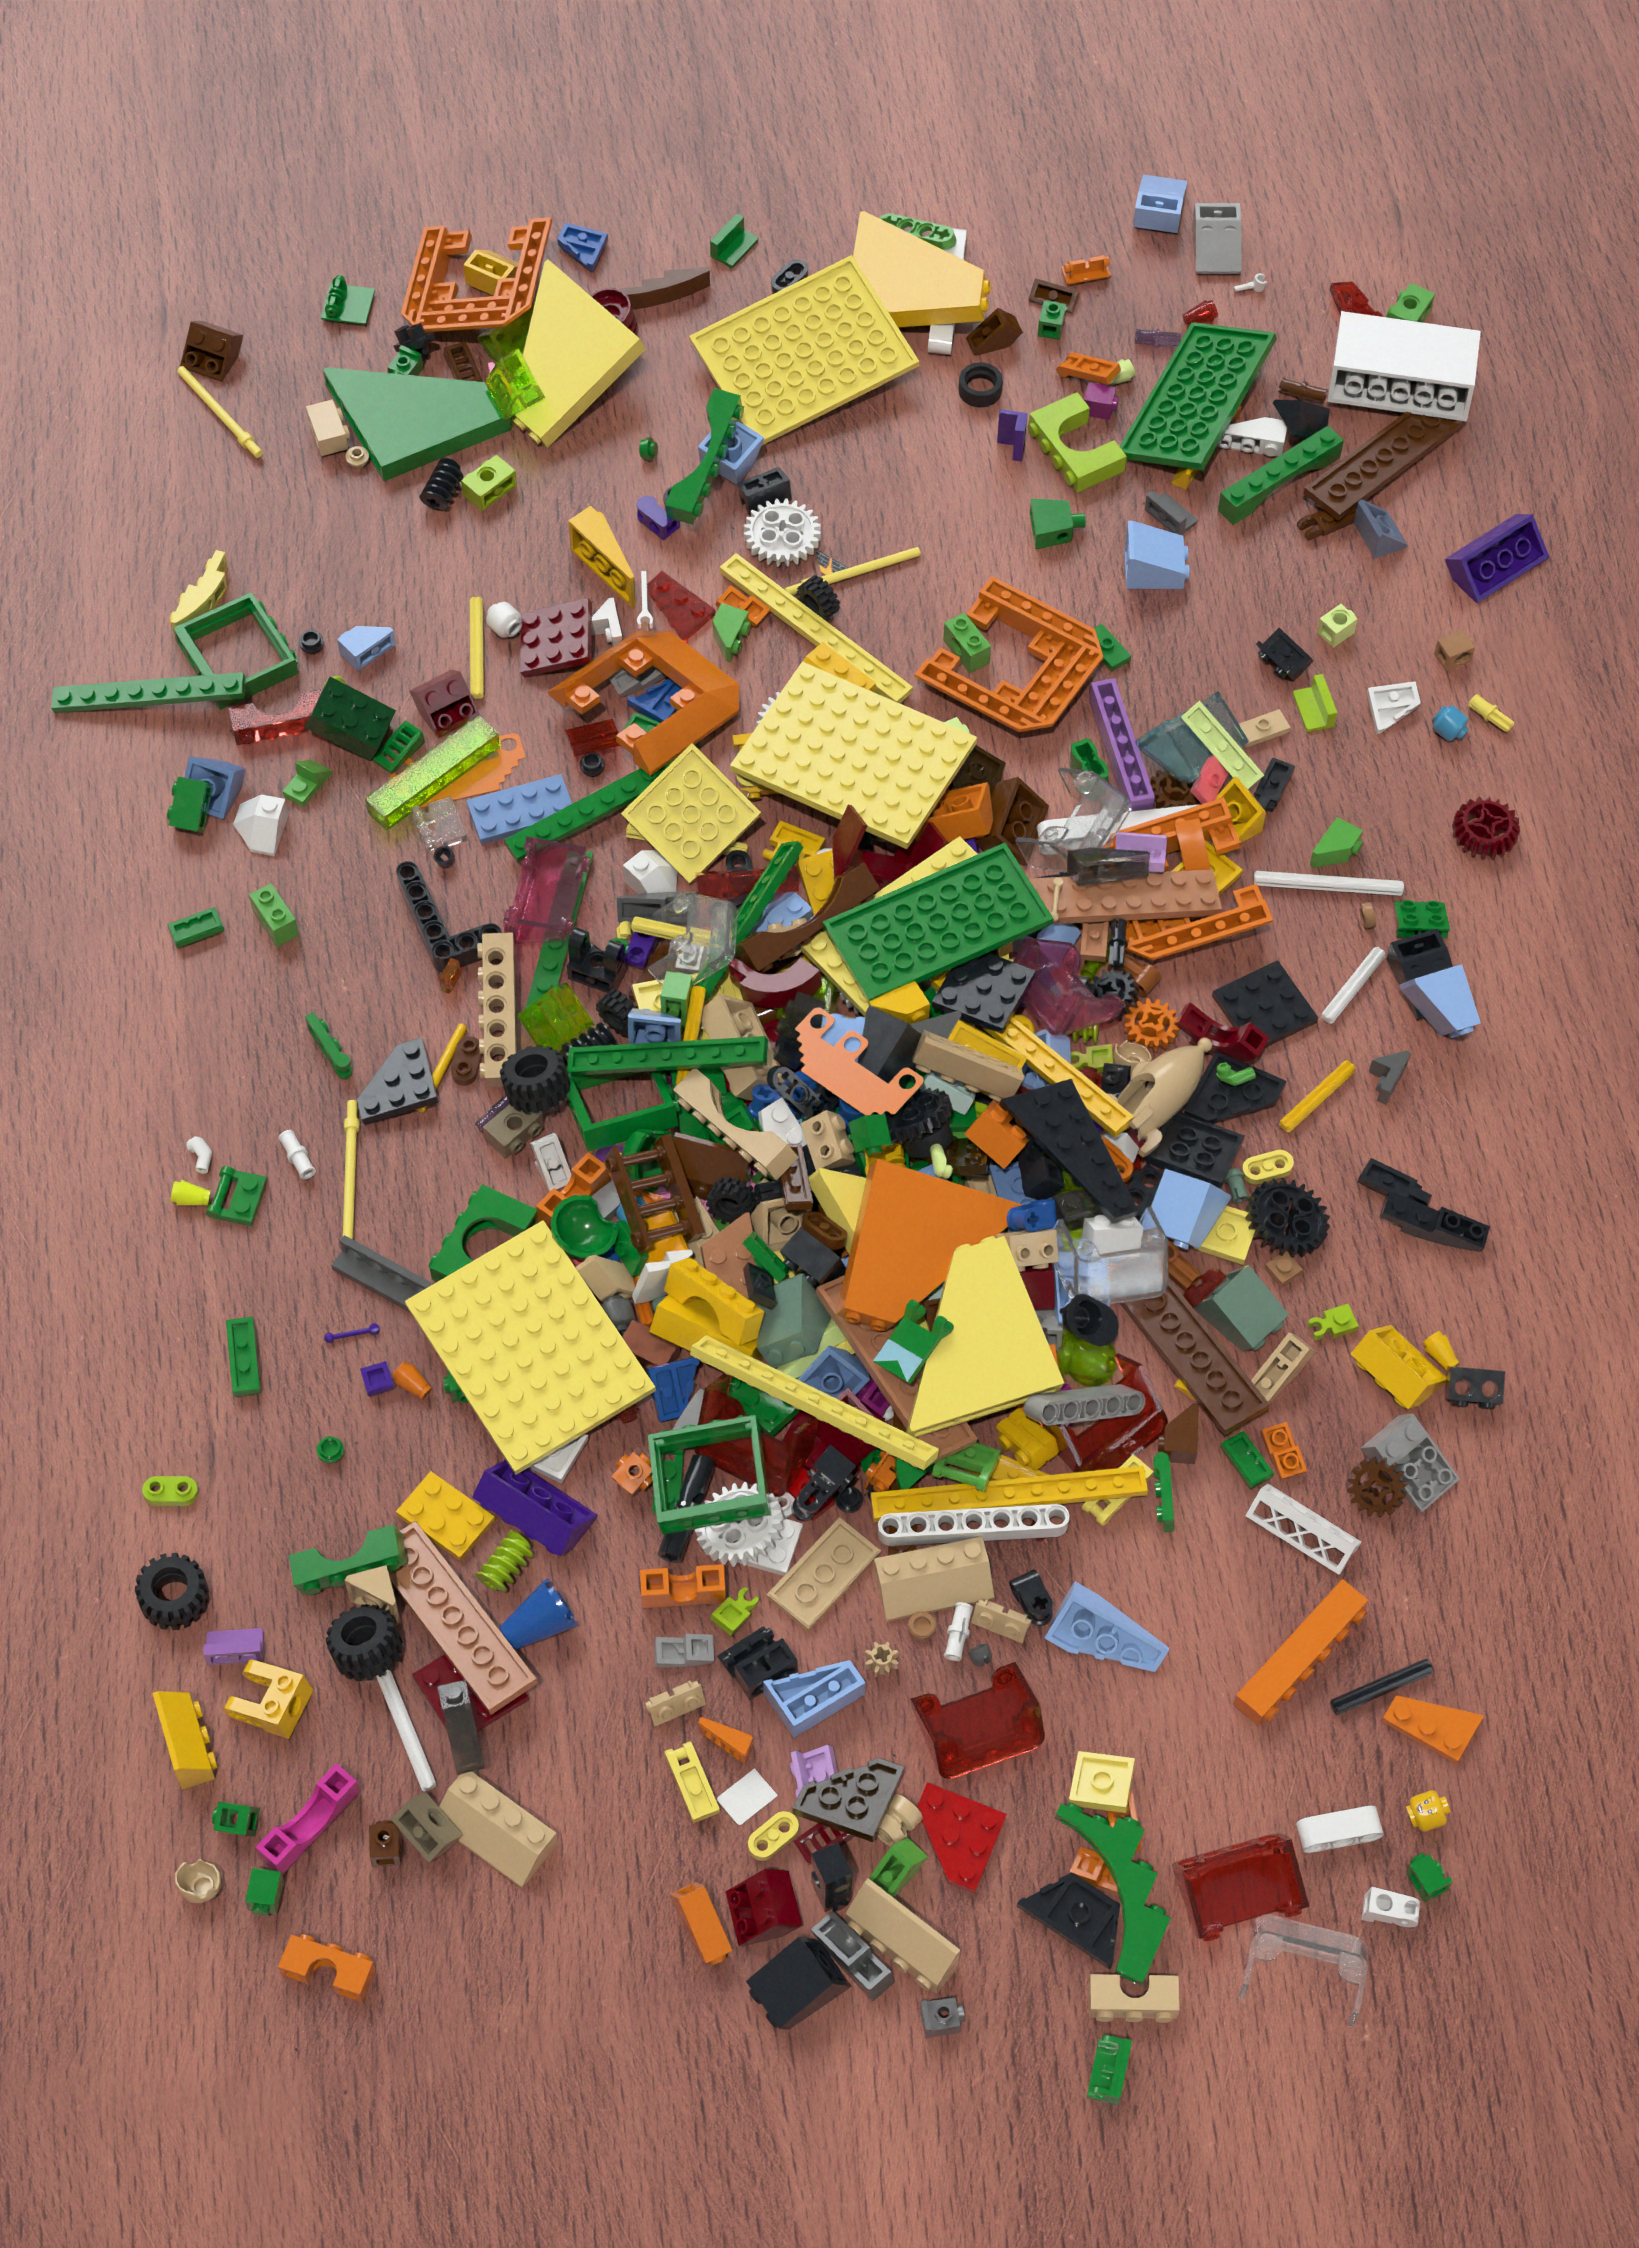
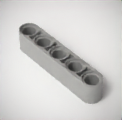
[1024,1384,1145,1425]

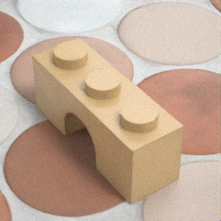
[1088,1974,1180,2023]

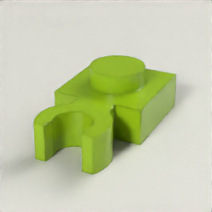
[1071,1044,1114,1074]
[1307,1304,1359,1340]
[710,1587,759,1636]

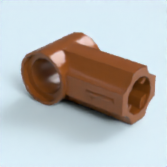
[1107,954,1161,997]
[1152,1240,1202,1292]

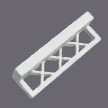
[1245,1484,1361,1575]

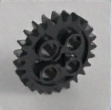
[874,1088,953,1144]
[1245,1178,1330,1257]

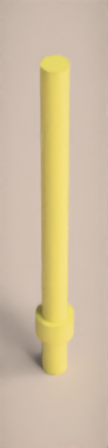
[177,366,263,458]
[784,547,921,596]
[343,1100,360,1239]

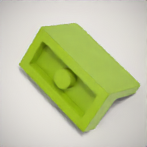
[1293,674,1338,732]

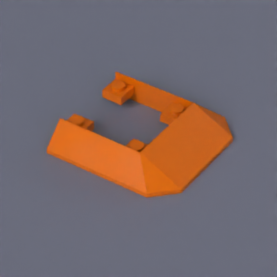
[401,217,553,332]
[914,576,1103,732]
[548,630,739,776]
[1089,797,1273,961]

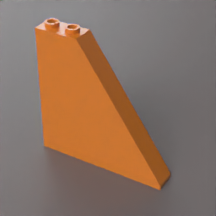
[836,1159,1022,1331]

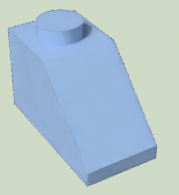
[337,626,395,671]

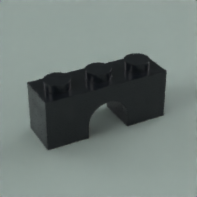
[1016,1125,1065,1200]
[811,1842,853,1912]

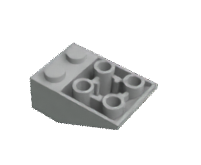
[1192,203,1242,274]
[1361,1414,1460,1513]

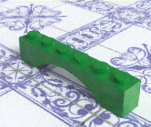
[665,388,744,525]
[1218,426,1344,525]

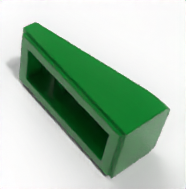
[373,720,425,774]

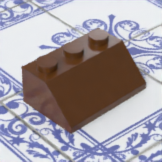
[975,777,1049,866]
[665,1132,751,1204]

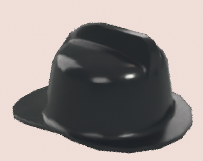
[1059,1294,1119,1347]

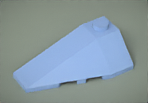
[1044,1581,1169,1672]

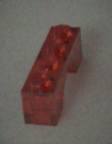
[228,689,322,746]
[695,864,799,901]

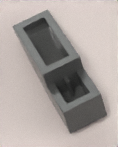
[616,892,699,923]
[811,1911,895,2001]

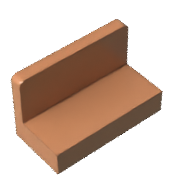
[1079,921,1109,970]

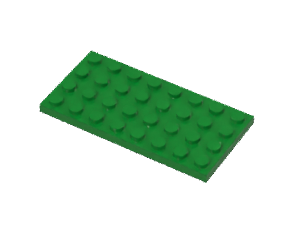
[1119,322,1277,470]
[822,843,1053,1004]

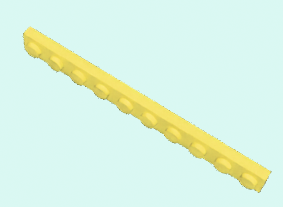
[720,553,913,703]
[690,1335,939,1470]

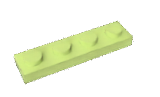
[1181,701,1265,790]

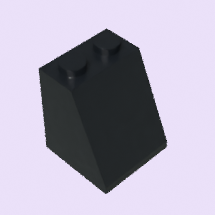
[857,1005,921,1089]
[746,1937,851,2030]

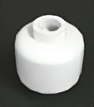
[486,602,522,638]

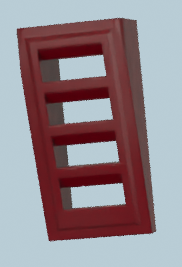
[793,1823,856,1865]

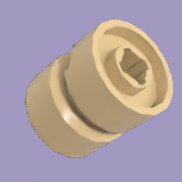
[876,1794,923,1847]

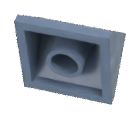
[1354,499,1408,558]

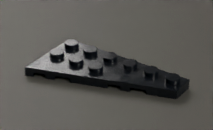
[999,1079,1139,1223]

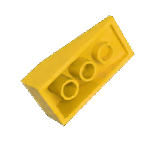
[568,506,636,608]

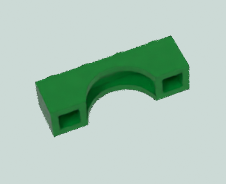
[289,1524,408,1595]

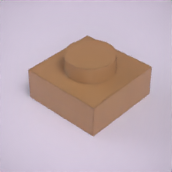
[1265,1251,1303,1288]

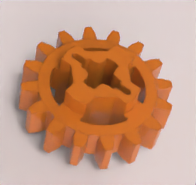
[1124,998,1180,1052]

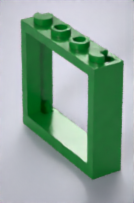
[173,592,299,710]
[565,1070,680,1152]
[648,1415,771,1535]

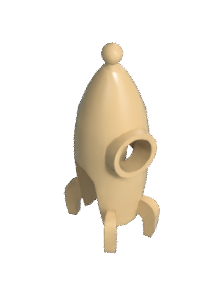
[1100,1038,1212,1157]

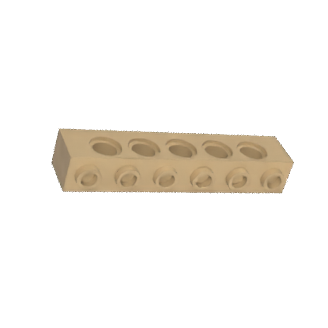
[477,933,517,1087]

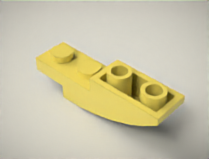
[169,550,228,636]

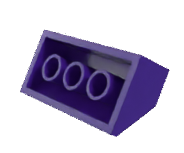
[1444,514,1549,602]
[472,1460,598,1556]

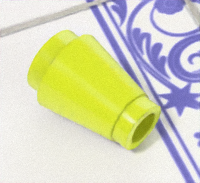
[170,1180,211,1206]

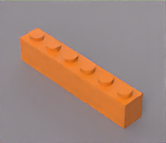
[1233,1579,1368,1727]

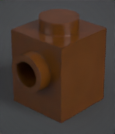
[369,1820,401,1868]

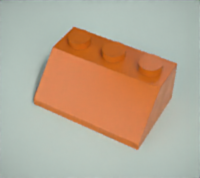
[915,782,993,843]

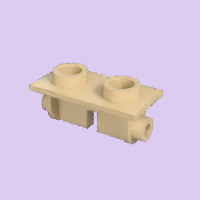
[971,1599,1032,1644]
[645,1680,706,1727]

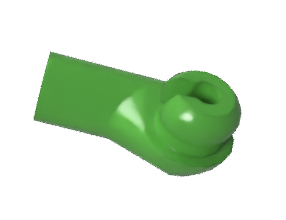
[1216,1063,1256,1086]

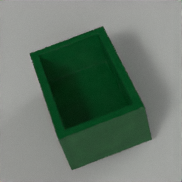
[304,676,396,761]

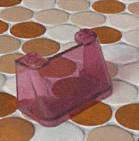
[503,837,590,944]
[1013,938,1125,1036]

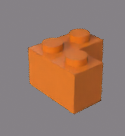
[964,1100,1029,1169]

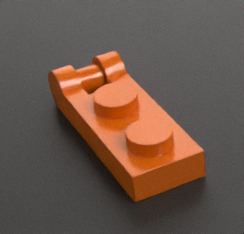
[1056,352,1121,385]

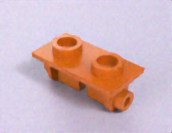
[1061,255,1111,285]
[864,1450,896,1492]

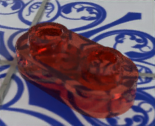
[1182,1268,1227,1308]

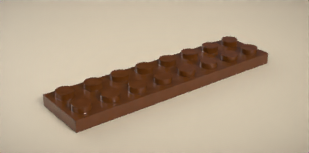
[1303,412,1464,521]
[1107,1251,1270,1436]

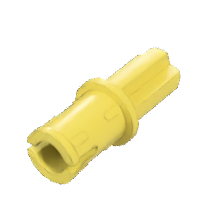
[1468,694,1514,732]

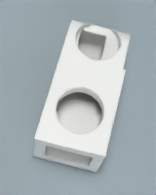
[1361,1887,1420,1927]

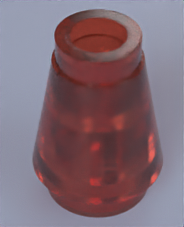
[1182,300,1218,327]

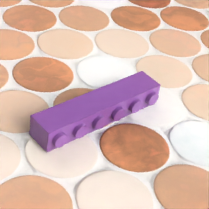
[1089,678,1155,812]

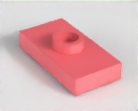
[1190,755,1229,804]

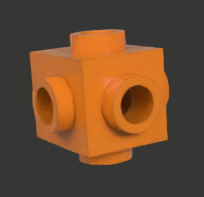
[611,1452,653,1497]

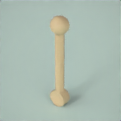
[1051,878,1063,922]

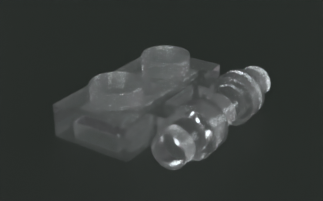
[411,796,468,851]

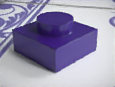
[360,1361,394,1396]

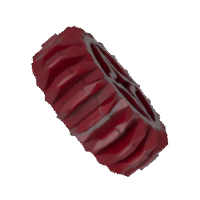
[1452,796,1520,860]

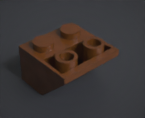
[180,321,244,381]

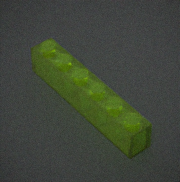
[365,716,501,831]

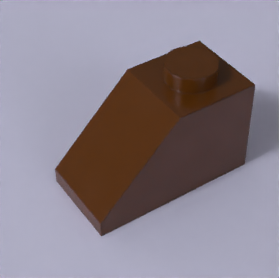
[966,308,1023,356]
[1158,1403,1199,1464]

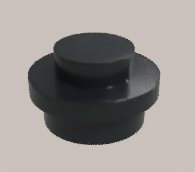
[299,630,324,653]
[579,752,604,776]
[835,1486,863,1513]

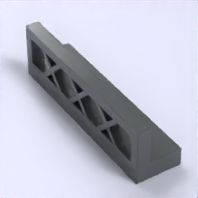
[331,1235,433,1312]

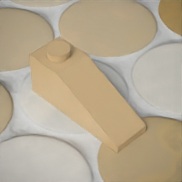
[1251,1332,1316,1404]

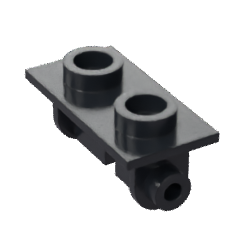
[717,1626,775,1678]

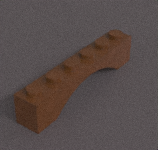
[734,863,880,973]

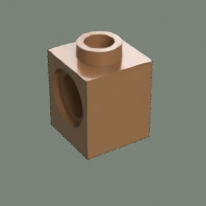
[1434,629,1475,672]

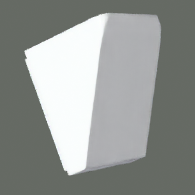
[1104,1133,1139,1163]

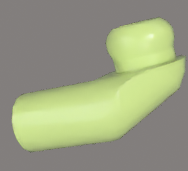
[930,1144,953,1179]

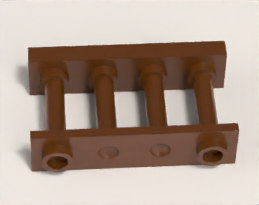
[605,1134,705,1255]

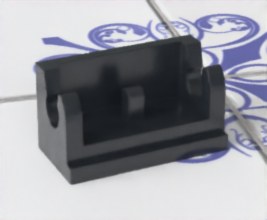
[737,467,792,516]

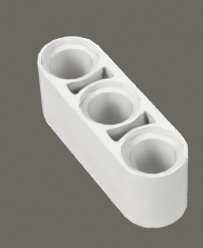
[1296,1806,1384,1853]

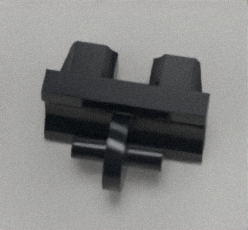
[393,323,436,361]
[1101,1062,1131,1098]

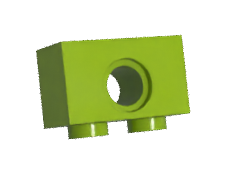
[461,454,517,511]

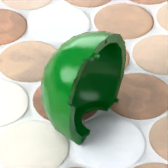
[621,1129,673,1192]
[550,1195,619,1260]

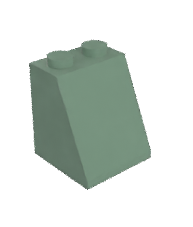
[1192,1265,1289,1352]
[757,1273,831,1368]

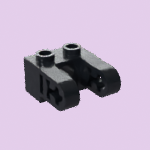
[567,927,627,993]
[791,1445,856,1521]

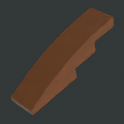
[620,267,710,310]

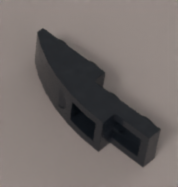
[1380,1191,1490,1251]

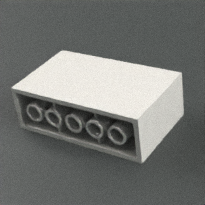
[1327,311,1480,421]

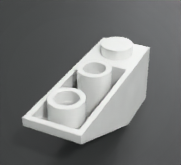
[1216,417,1287,457]

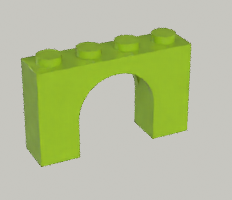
[1027,392,1127,493]

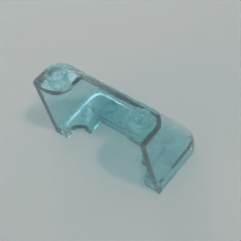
[1135,691,1249,784]

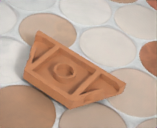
[700,1212,759,1306]

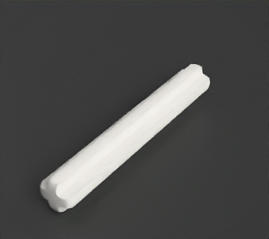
[1321,947,1386,1024]

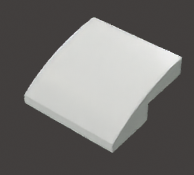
[632,1249,693,1304]

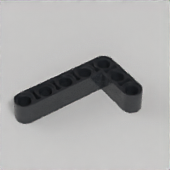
[396,861,502,973]

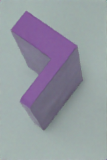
[204,1628,264,1665]

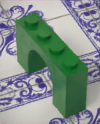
[429,1184,539,1282]

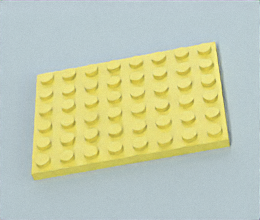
[689,255,920,445]
[730,662,977,849]
[405,1220,656,1475]

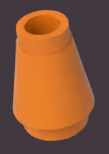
[392,1361,433,1400]

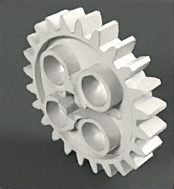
[744,499,821,567]
[695,1482,784,1567]

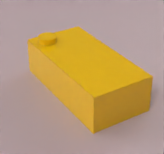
[649,1294,763,1361]

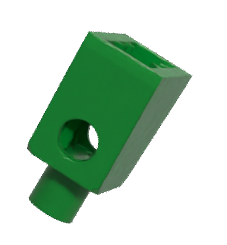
[1029,499,1086,549]

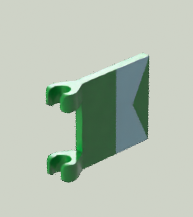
[873,1299,954,1384]

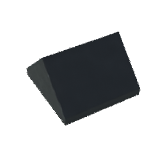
[1273,399,1330,440]

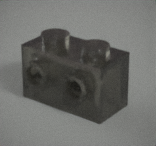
[775,991,826,1046]

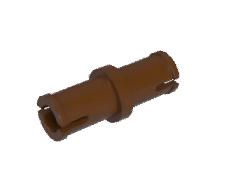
[1278,378,1328,404]

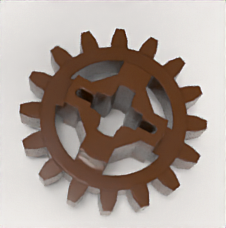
[1150,765,1200,809]
[1347,1456,1408,1517]

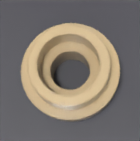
[345,446,369,469]

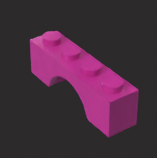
[255,1763,360,1874]

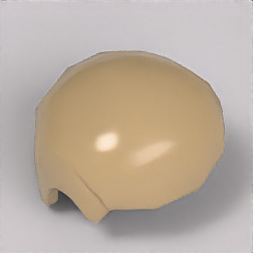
[1113,1040,1152,1076]
[175,1859,221,1903]

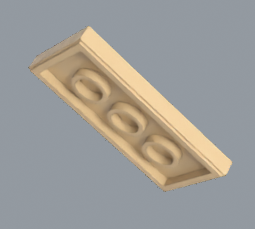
[767,1517,881,1632]

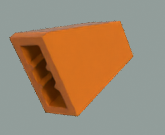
[669,1882,732,1965]

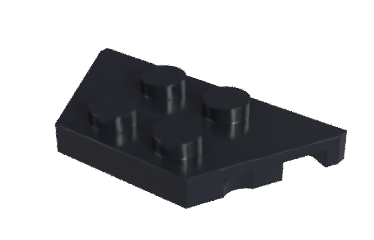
[1017,1872,1120,1970]

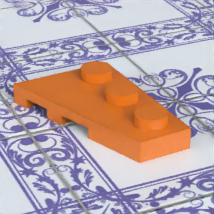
[1381,1695,1484,1765]

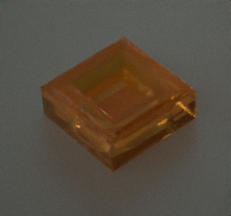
[439,958,461,994]

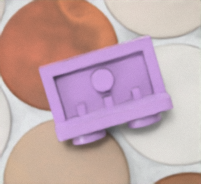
[1113,832,1167,873]
[790,1745,838,1797]

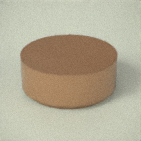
[1360,902,1376,929]
[908,1612,936,1641]

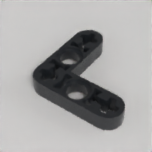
[766,1060,856,1120]

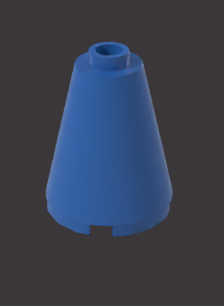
[499,1578,578,1650]

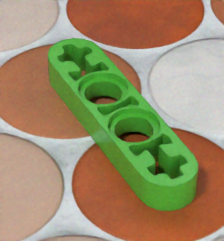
[879,213,957,250]

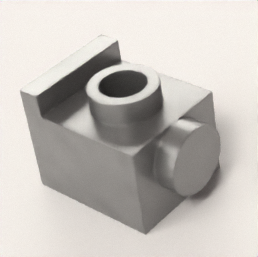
[920,1997,965,2038]

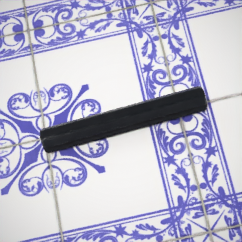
[1330,1659,1433,1715]

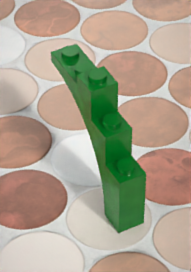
[1054,1803,1171,1986]

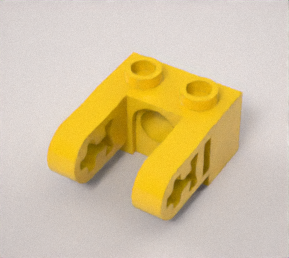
[223,1659,314,1739]

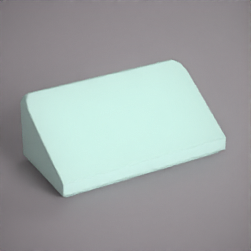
[920,1070,976,1115]

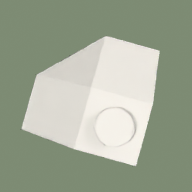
[233,795,289,856]
[623,850,678,894]

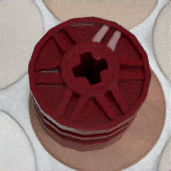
[590,288,638,336]

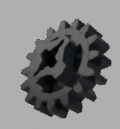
[1084,967,1140,1021]

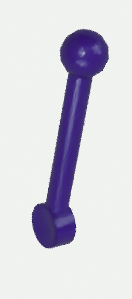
[324,1323,380,1343]

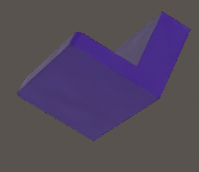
[997,409,1028,462]

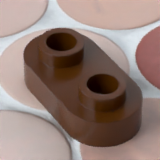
[451,1036,483,1086]
[801,1211,847,1250]

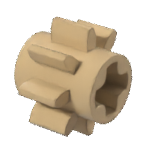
[865,1642,899,1677]

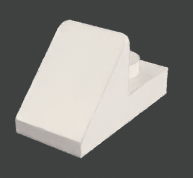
[592,598,622,647]
[530,1133,571,1191]

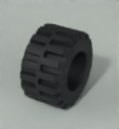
[500,1045,570,1113]
[135,1553,209,1630]
[326,1604,403,1681]

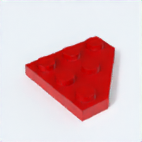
[917,1782,1007,1894]

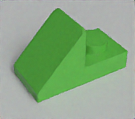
[282,759,332,808]

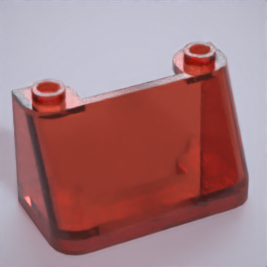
[910,1662,1045,1779]
[1172,1833,1310,1941]

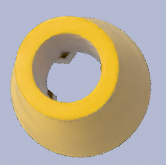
[1423,1331,1460,1372]

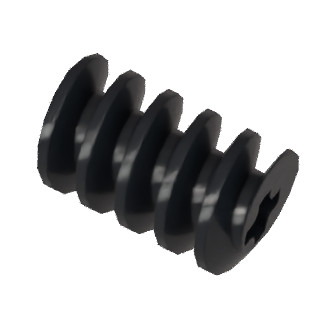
[419,458,464,511]
[559,1022,617,1067]

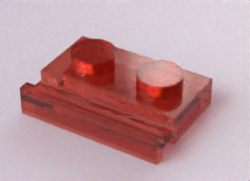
[565,719,621,757]

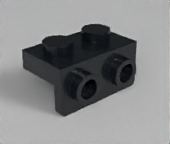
[1256,628,1313,681]

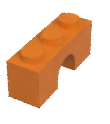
[536,1152,610,1229]
[640,1564,726,1609]
[278,1934,376,2003]

